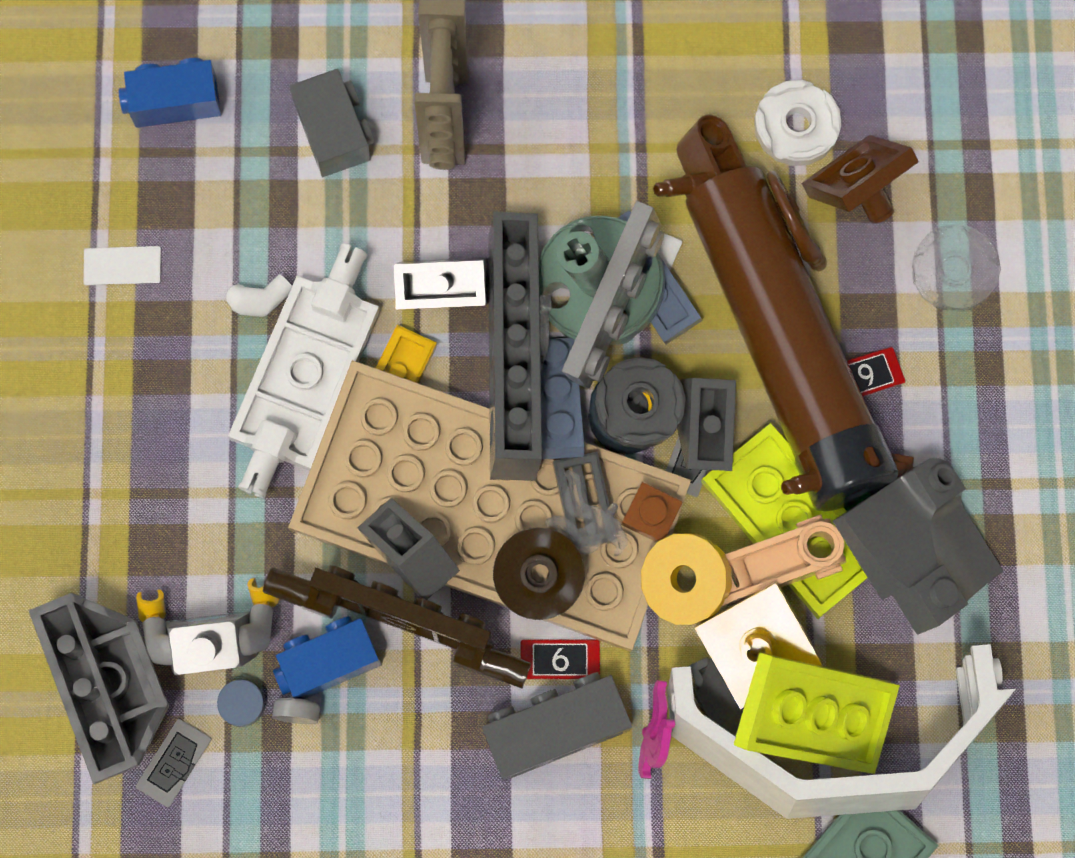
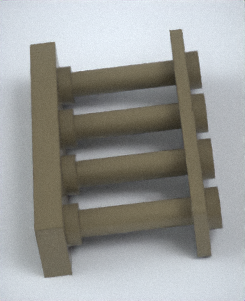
[414,0,469,170]

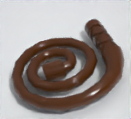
[767,171,827,272]

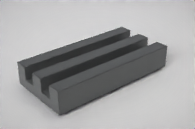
[552,452,617,550]

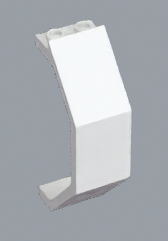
[667,644,1016,819]

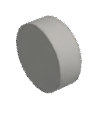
[272,698,320,724]

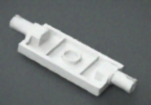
[228,243,380,499]

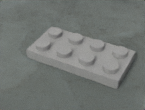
[562,201,664,389]

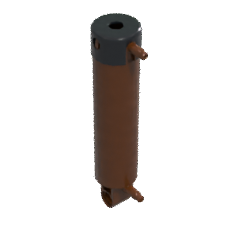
[653,115,898,512]

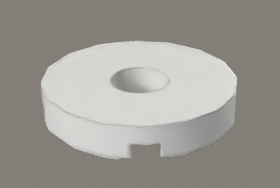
[754,80,841,166]

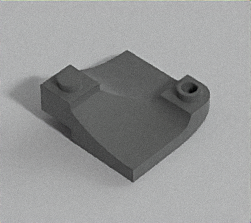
[833,458,1003,635]

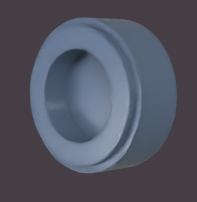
[217,680,265,727]

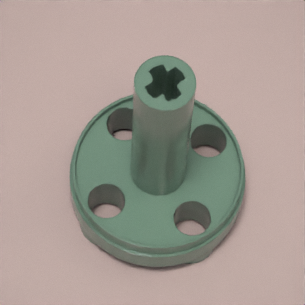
[539,216,665,346]

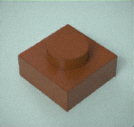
[621,482,683,542]

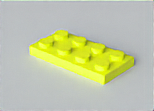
[701,423,868,619]
[734,652,900,774]

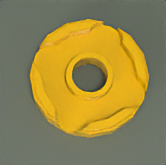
[641,533,732,625]

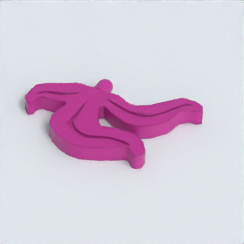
[638,680,675,779]

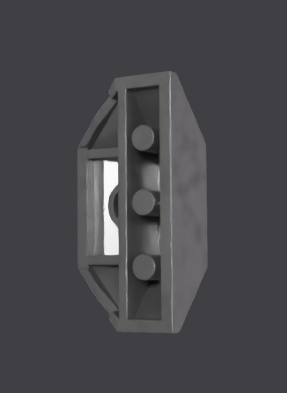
[28,593,169,784]

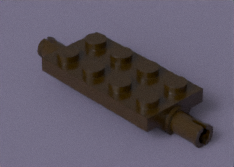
[263,565,531,689]

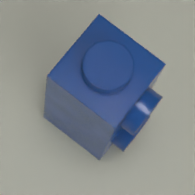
[119,58,221,128]
[273,616,382,700]

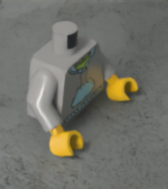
[136,578,279,675]

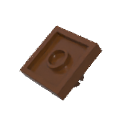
[801,135,919,224]

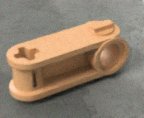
[722,515,847,607]

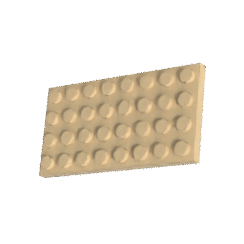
[288,360,691,652]

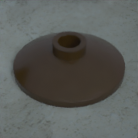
[493,527,585,620]

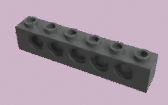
[488,212,542,481]

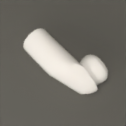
[226,274,292,317]

